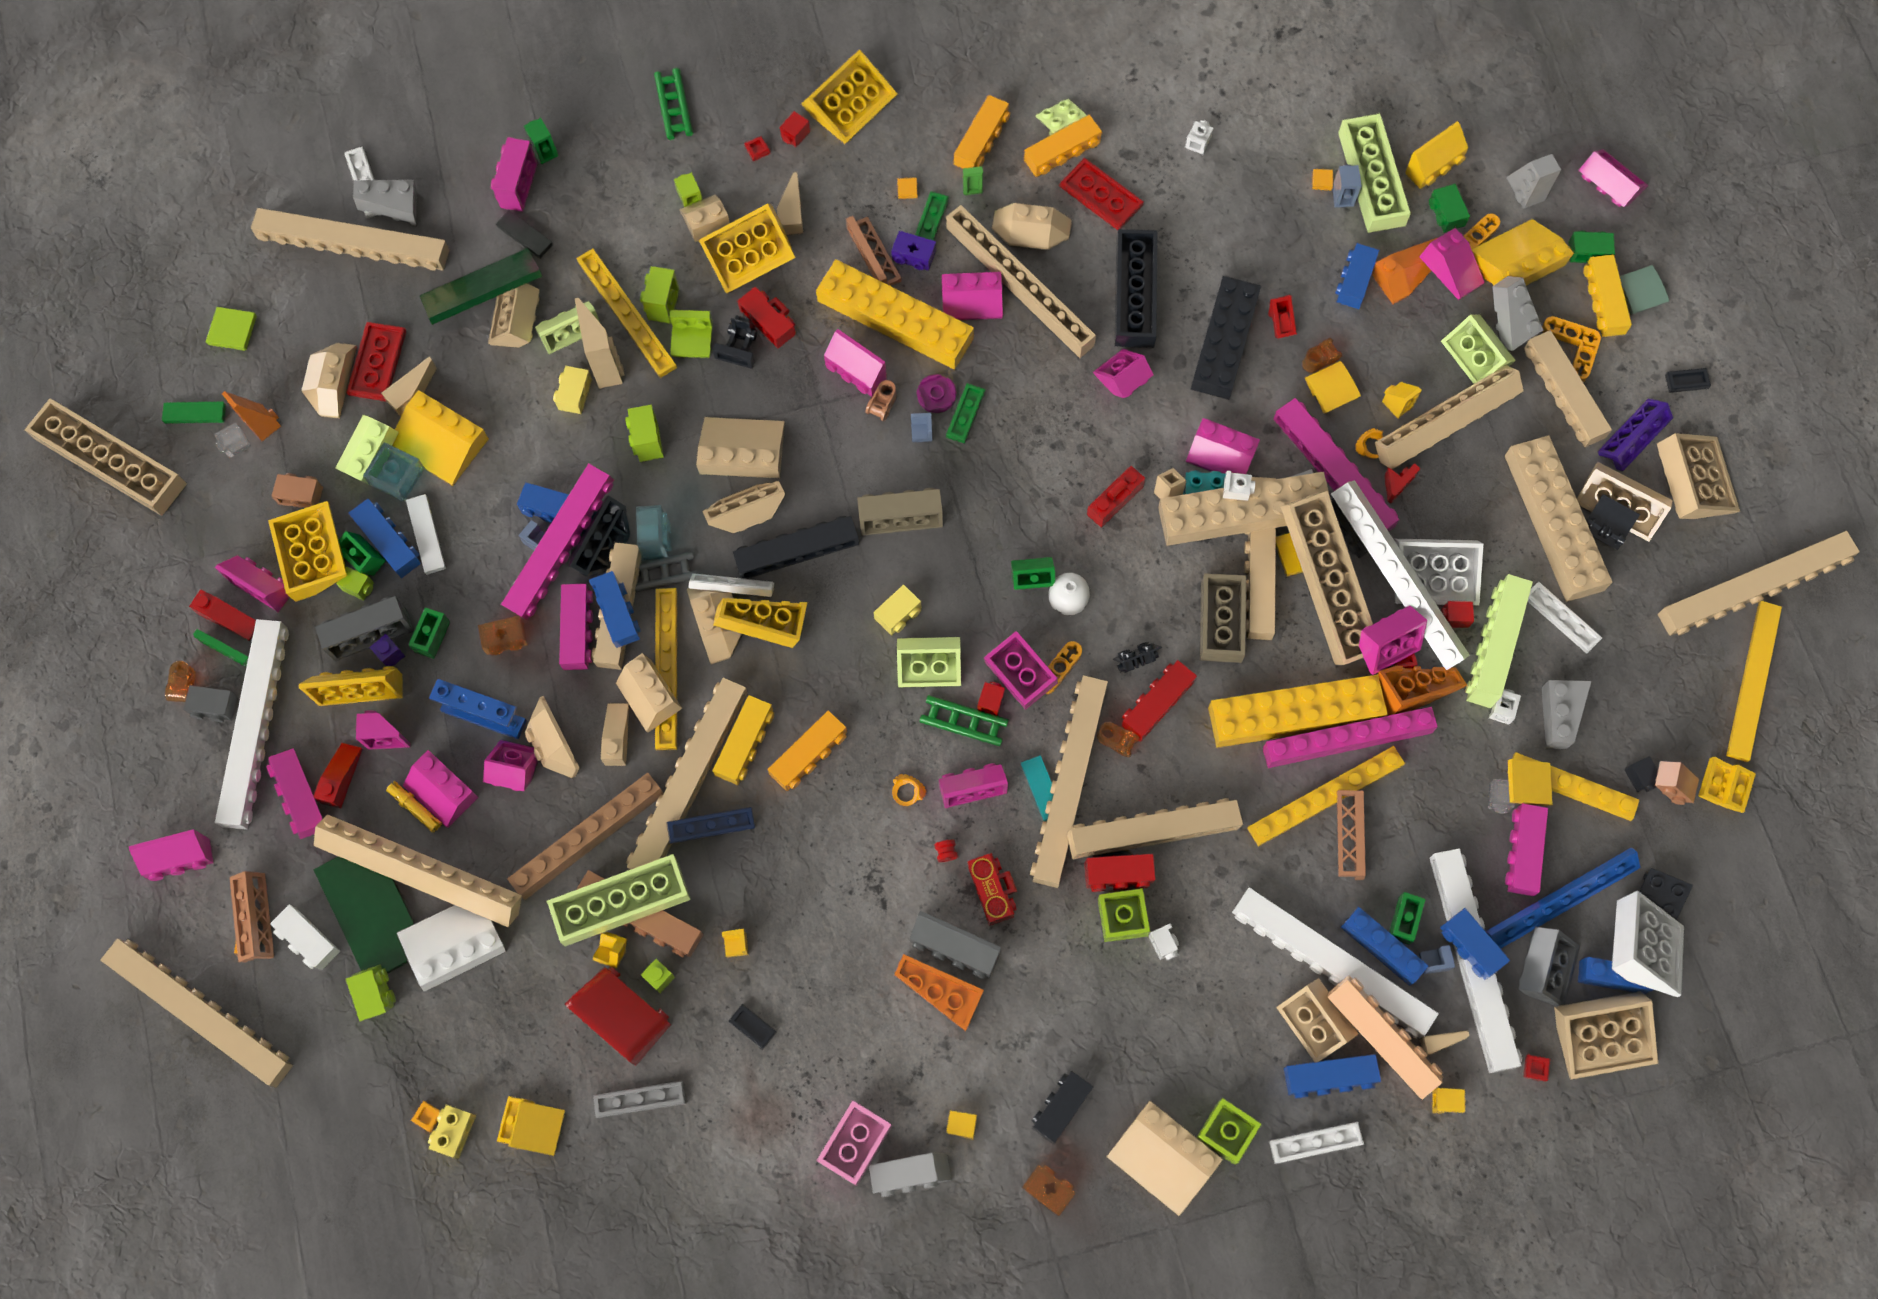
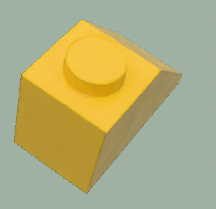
[1382,382,1422,419]

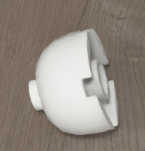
[1049,573,1090,615]

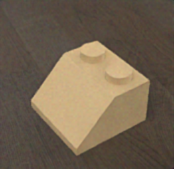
[680,195,730,242]

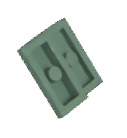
[1619,265,1669,314]

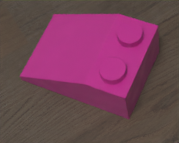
[1420,228,1485,300]

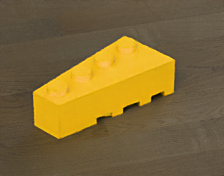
[713,598,807,648]

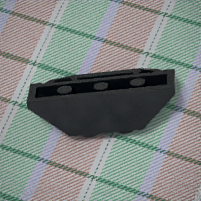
[569,495,630,577]

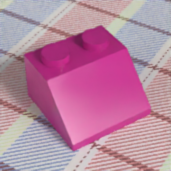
[1093,349,1154,398]
[356,710,410,750]
[483,740,538,792]

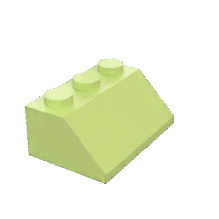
[535,301,600,354]
[1441,315,1516,384]
[336,415,399,486]
[897,637,961,687]

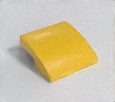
[1305,361,1361,414]
[1698,757,1756,813]

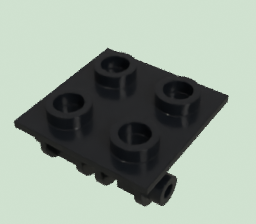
[1586,494,1640,550]
[1113,642,1162,673]
[1639,868,1693,921]

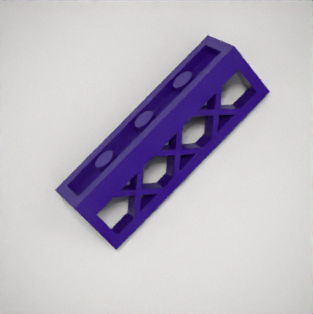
[1598,398,1673,471]

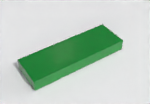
[915,191,949,241]
[946,383,985,444]
[162,401,226,424]
[193,629,249,668]

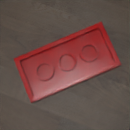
[1059,158,1144,230]
[346,322,407,401]

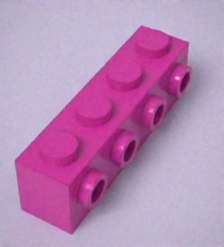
[559,584,593,670]
[266,748,322,839]
[1505,803,1548,897]

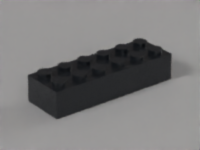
[1114,229,1158,348]
[1190,276,1261,400]

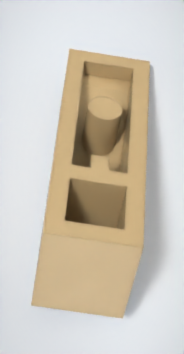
[777,172,803,235]
[381,357,437,417]
[601,704,629,766]

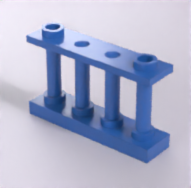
[429,679,527,740]

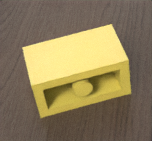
[553,366,592,414]
[874,584,921,635]

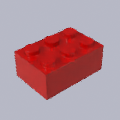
[1084,854,1155,892]

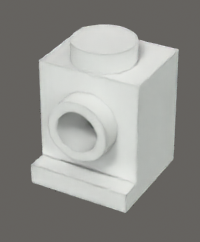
[1185,121,1213,154]
[1223,471,1255,501]
[1489,689,1521,725]
[1149,924,1179,961]

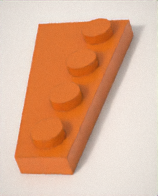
[894,954,984,1032]

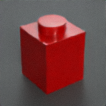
[780,111,811,147]
[1441,601,1474,628]
[977,682,1005,716]

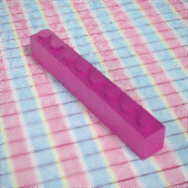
[1274,398,1399,532]
[501,463,614,620]
[1262,707,1438,768]

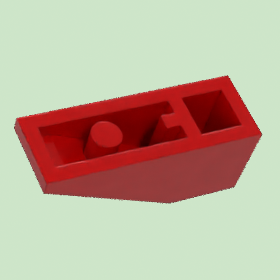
[189,589,256,641]
[313,743,363,808]

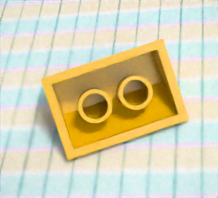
[1405,121,1468,189]

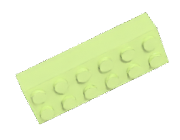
[1338,114,1411,233]
[1465,574,1533,708]
[547,854,691,946]

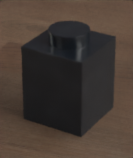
[1624,756,1658,793]

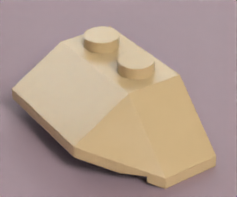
[992,203,1072,250]
[302,343,357,419]
[703,481,785,533]
[687,588,742,664]
[525,696,580,778]

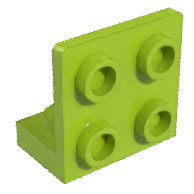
[670,310,713,358]

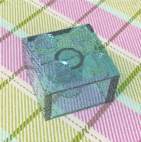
[363,442,425,502]
[636,505,672,560]

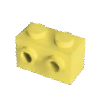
[428,1105,476,1159]

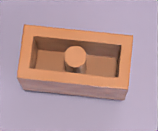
[271,473,323,508]
[1655,761,1699,805]

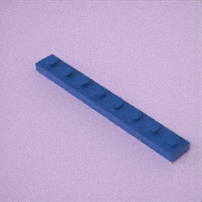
[1486,847,1641,949]

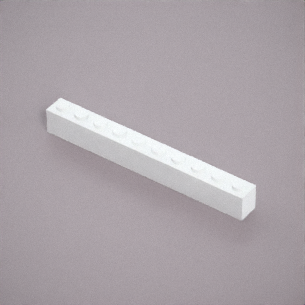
[1331,480,1470,670]
[215,619,289,830]
[1430,849,1522,1073]
[1232,888,1439,1038]

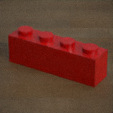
[1122,660,1197,742]

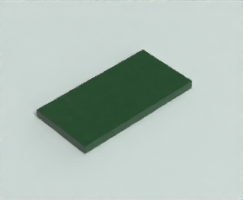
[419,248,542,325]
[313,856,415,974]

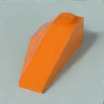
[1371,238,1437,304]
[222,391,281,441]
[1378,666,1467,716]

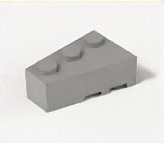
[1506,154,1561,209]
[353,180,417,226]
[1493,276,1543,351]
[1542,680,1591,749]
[869,1153,952,1197]

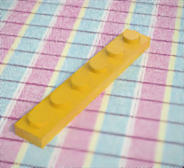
[1507,752,1639,821]

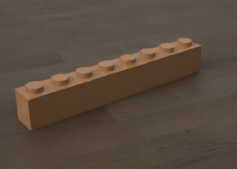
[507,773,664,900]

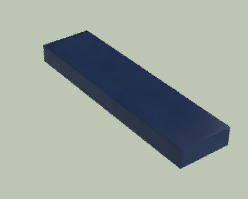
[666,807,755,844]

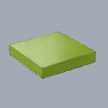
[206,307,257,351]

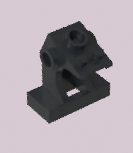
[713,315,758,369]

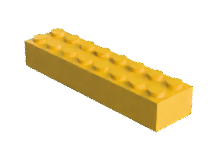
[816,259,974,370]
[1208,675,1388,748]

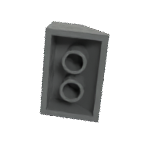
[1519,927,1580,1006]

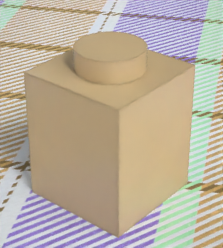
[1154,468,1186,499]

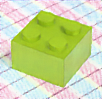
[640,266,680,324]
[625,404,664,462]
[1098,889,1150,942]
[346,965,396,1021]
[1196,1098,1261,1165]

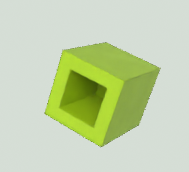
[674,172,702,207]
[337,567,374,601]
[641,959,675,993]

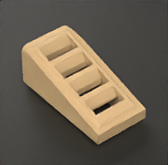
[1420,1031,1470,1056]

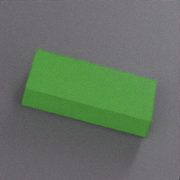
[963,167,983,195]

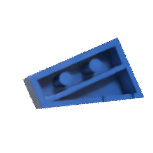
[589,571,641,648]

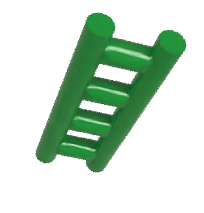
[654,68,693,140]
[919,695,1009,746]

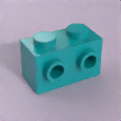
[1184,470,1226,495]

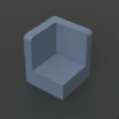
[911,413,932,442]
[518,520,545,550]
[1419,945,1455,974]

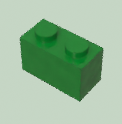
[524,118,558,164]
[1429,184,1470,232]
[1568,230,1615,263]
[339,531,386,576]
[1011,557,1055,590]
[409,608,450,659]
[1389,892,1425,945]

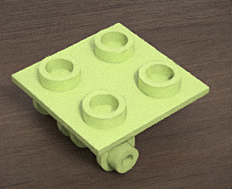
[1036,99,1087,136]

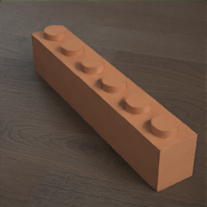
[576,870,703,958]

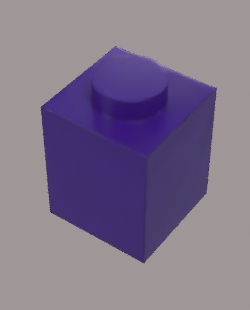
[369,634,405,667]

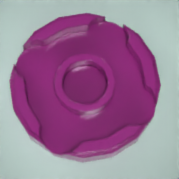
[917,374,957,413]

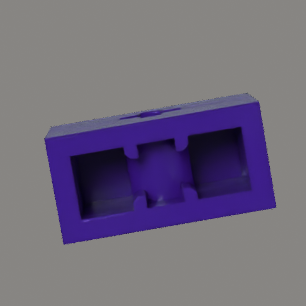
[891,231,936,271]

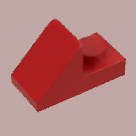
[1268,295,1297,339]
[1384,463,1421,504]

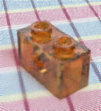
[478,616,528,655]
[1022,1164,1075,1217]

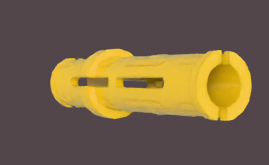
[386,781,442,833]

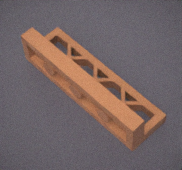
[846,216,902,286]
[1337,790,1366,880]
[229,871,274,962]

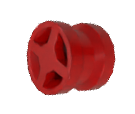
[934,840,958,862]

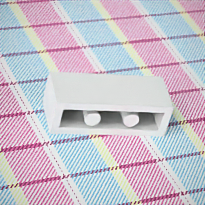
[270,904,340,971]

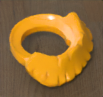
[1355,428,1383,459]
[892,774,926,806]

